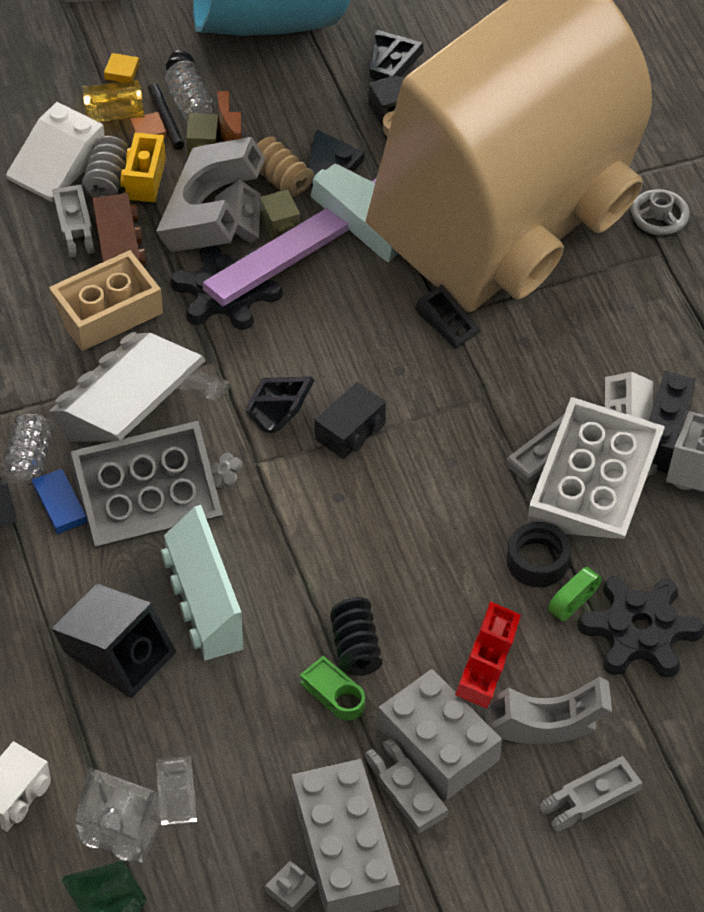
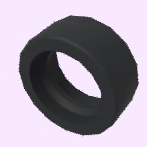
[507,522,571,587]

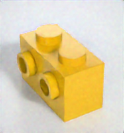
[120,133,166,203]

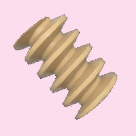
[257,136,314,197]

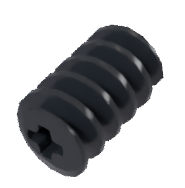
[330,597,382,676]

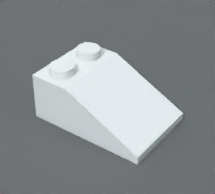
[6,102,105,203]

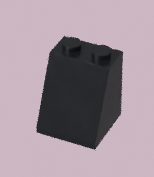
[51,584,176,698]

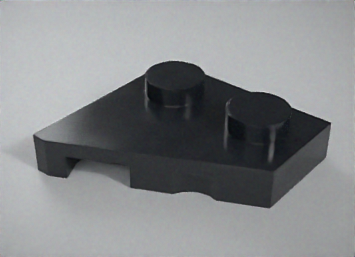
[308,130,364,186]

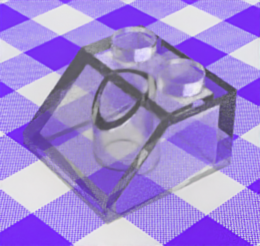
[74,768,161,863]

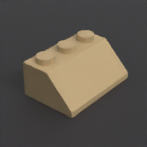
[49,250,163,351]

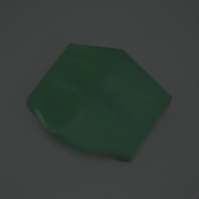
[62,861,147,912]

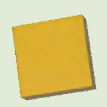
[104,53,140,84]

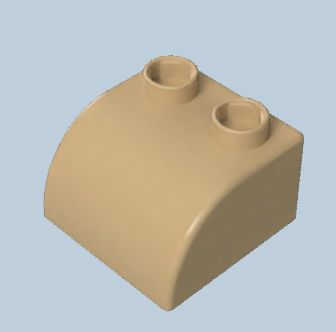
[365,0,652,313]

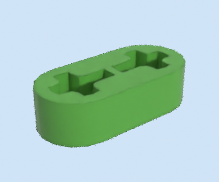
[548,567,602,622]

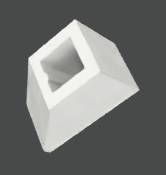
[0,741,51,832]

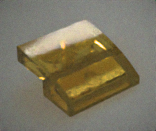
[82,81,144,122]

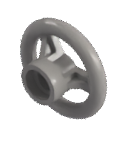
[630,189,690,235]

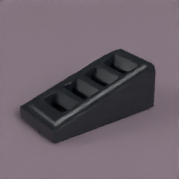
[415,285,480,349]

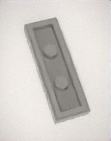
[506,415,564,484]

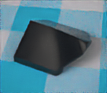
[245,376,315,433]

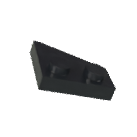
[369,30,424,80]

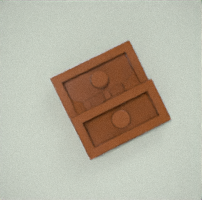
[217,91,242,142]

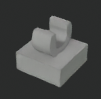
[265,861,317,912]

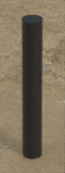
[148,83,184,150]

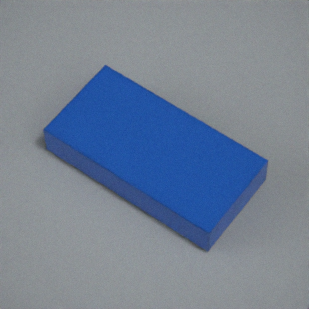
[32,469,87,534]

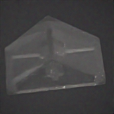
[156,756,197,825]

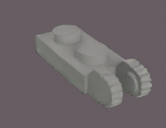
[52,184,95,258]
[364,738,448,834]
[539,756,642,832]

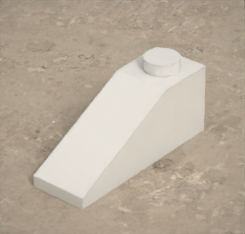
[605,372,653,421]

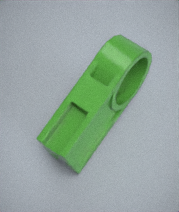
[300,655,365,721]

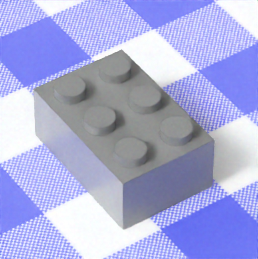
[378,669,502,800]

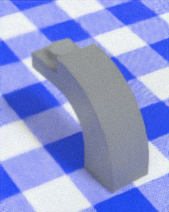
[485,677,612,744]

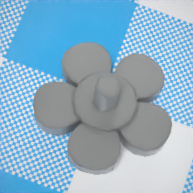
[211,452,242,488]

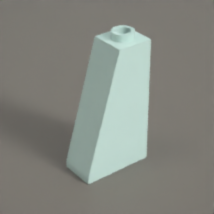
[311,163,399,262]

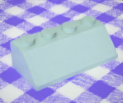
[161,505,244,661]

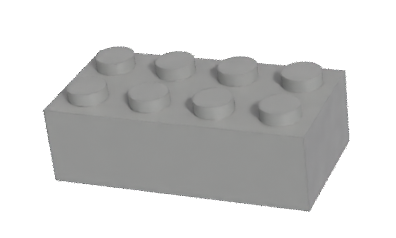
[291,759,400,912]

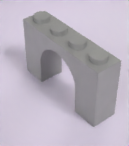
[156,137,265,252]

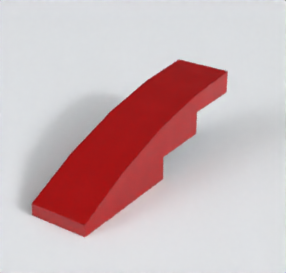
[455,601,521,709]

